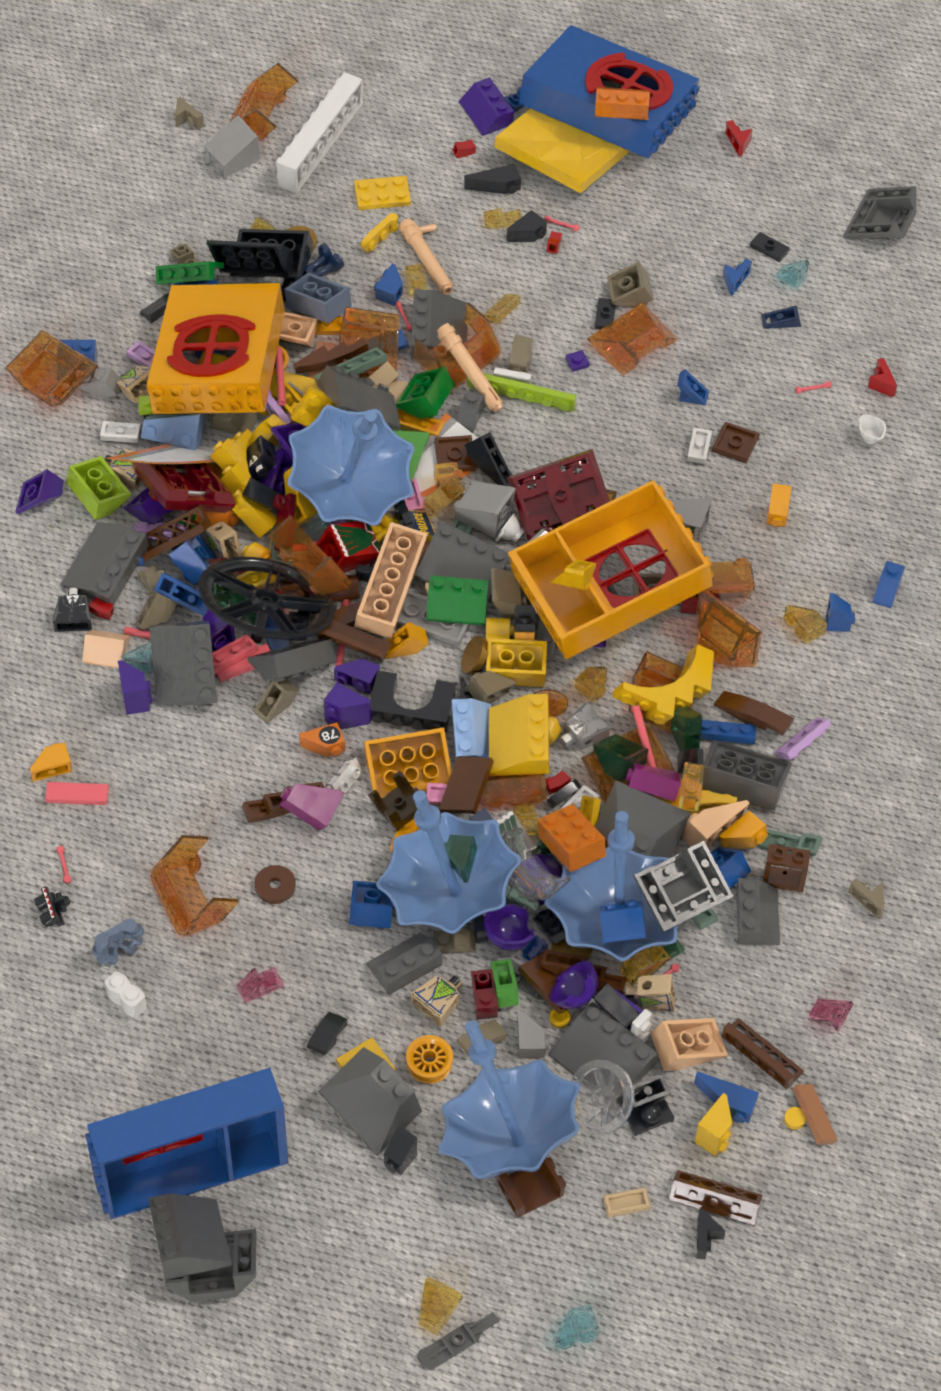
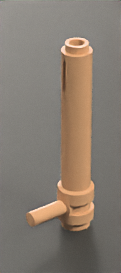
[400,219,453,295]
[435,323,504,413]

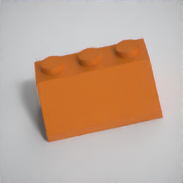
[595,87,650,120]

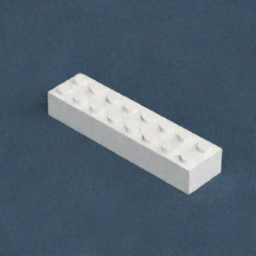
[276,72,363,194]

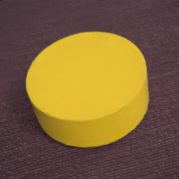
[549,1009,570,1029]
[784,1107,806,1130]

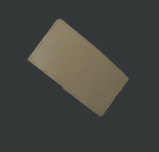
[170,243,198,264]
[457,1020,507,1056]

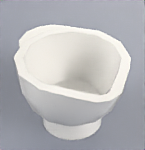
[858,414,886,444]
[495,512,524,542]

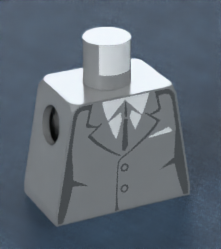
[559,702,610,750]

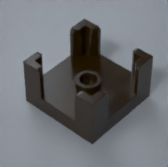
[368,770,419,831]

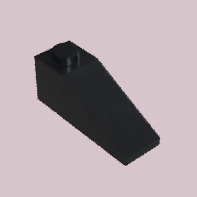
[464,164,521,194]
[464,432,512,486]

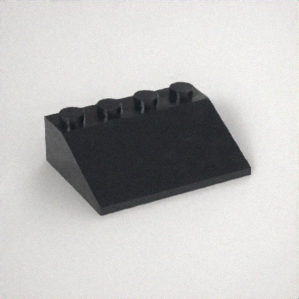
[230,229,313,279]
[206,240,294,276]

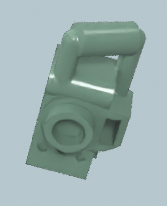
[505,886,541,911]

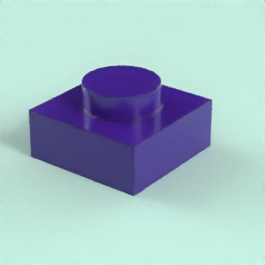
[565,350,590,372]

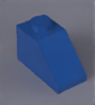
[873,561,905,608]
[826,593,855,631]

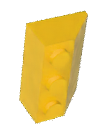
[486,638,547,687]

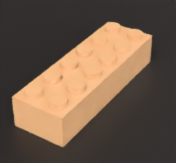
[354,522,428,639]

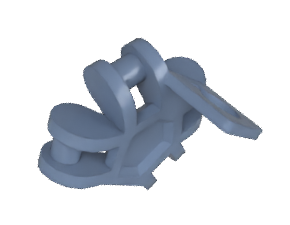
[92,919,144,965]

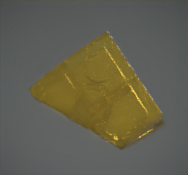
[419,1277,463,1336]

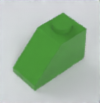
[490,959,519,1008]

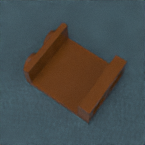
[496,1157,566,1218]

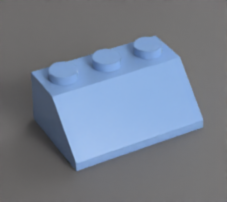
[451,698,491,761]

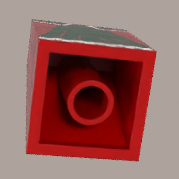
[314,521,381,577]

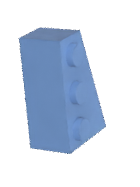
[141,413,206,451]

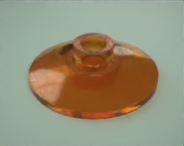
[533,689,568,717]

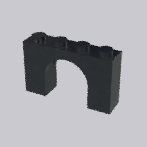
[371,670,456,733]

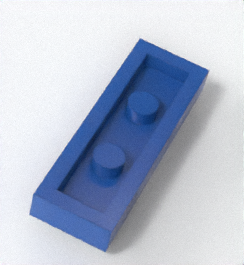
[695,719,756,745]

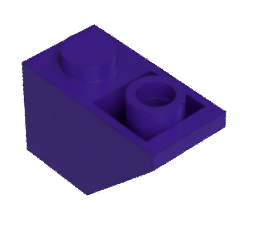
[334,659,380,694]

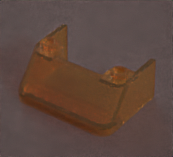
[229,63,299,140]
[413,302,501,389]
[268,515,353,596]
[700,558,755,598]
[151,835,239,936]

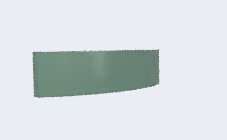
[757,829,823,857]

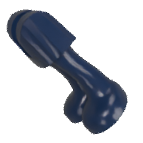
[291,243,344,282]

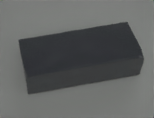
[140,293,169,323]
[242,478,281,512]

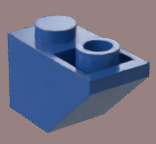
[374,263,403,306]

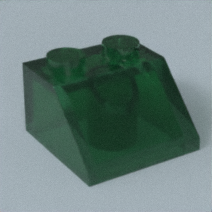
[593,734,649,781]

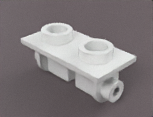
[326,758,363,794]

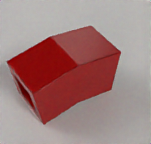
[452,139,476,158]
[546,231,562,254]
[88,597,114,620]
[545,770,571,795]

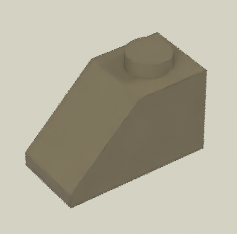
[508,334,533,373]
[135,589,177,630]
[466,671,516,703]
[254,679,300,723]

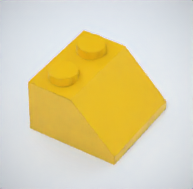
[695,1093,732,1157]

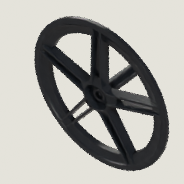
[198,557,335,644]

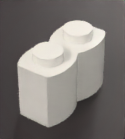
[105,971,147,1018]

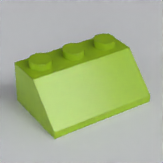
[66,456,131,520]

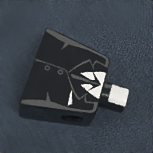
[246,435,276,481]
[53,588,92,632]

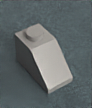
[517,1011,549,1058]

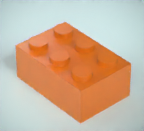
[537,804,606,872]

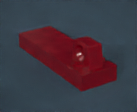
[273,493,297,552]

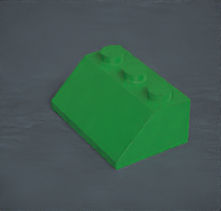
[396,366,455,419]
[426,575,489,626]

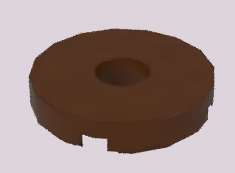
[255,865,296,904]

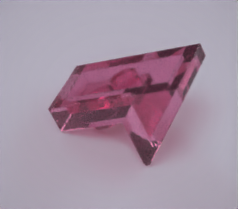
[236,967,284,1003]
[809,999,853,1032]

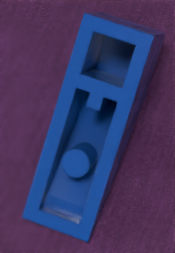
[154,573,208,616]
[694,1071,759,1123]

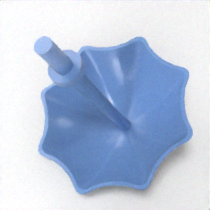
[288,405,414,526]
[376,790,521,934]
[545,811,678,961]
[438,1020,580,1179]

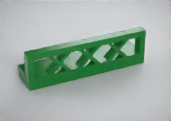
[155,261,224,285]

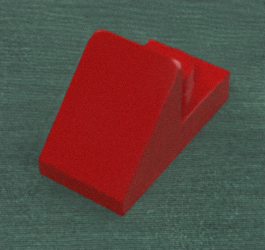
[725,120,753,157]
[868,358,897,397]

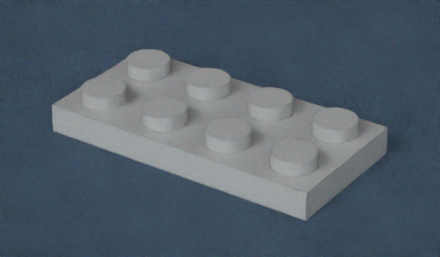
[397,591,470,647]

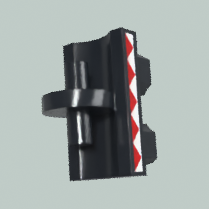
[34,886,71,927]

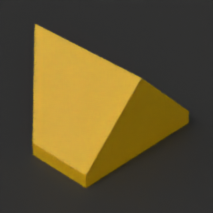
[550,559,596,590]

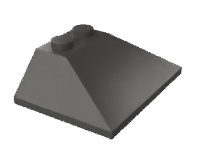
[843,186,917,239]
[595,780,691,859]
[633,841,734,932]
[318,1047,422,1156]
[165,1229,257,1302]

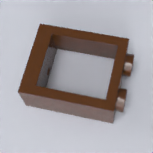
[763,844,811,893]

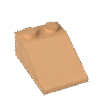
[682,800,750,847]
[650,1018,728,1071]

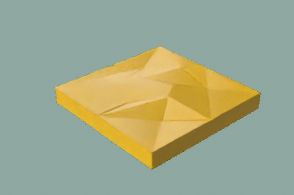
[494,108,630,193]

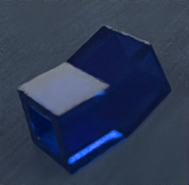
[522,935,549,961]

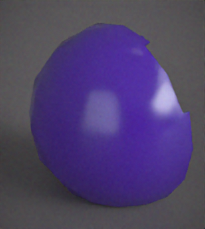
[484,904,535,951]
[549,961,598,1010]

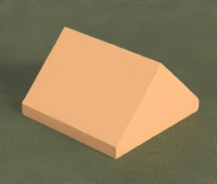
[279,312,318,347]
[82,630,130,669]

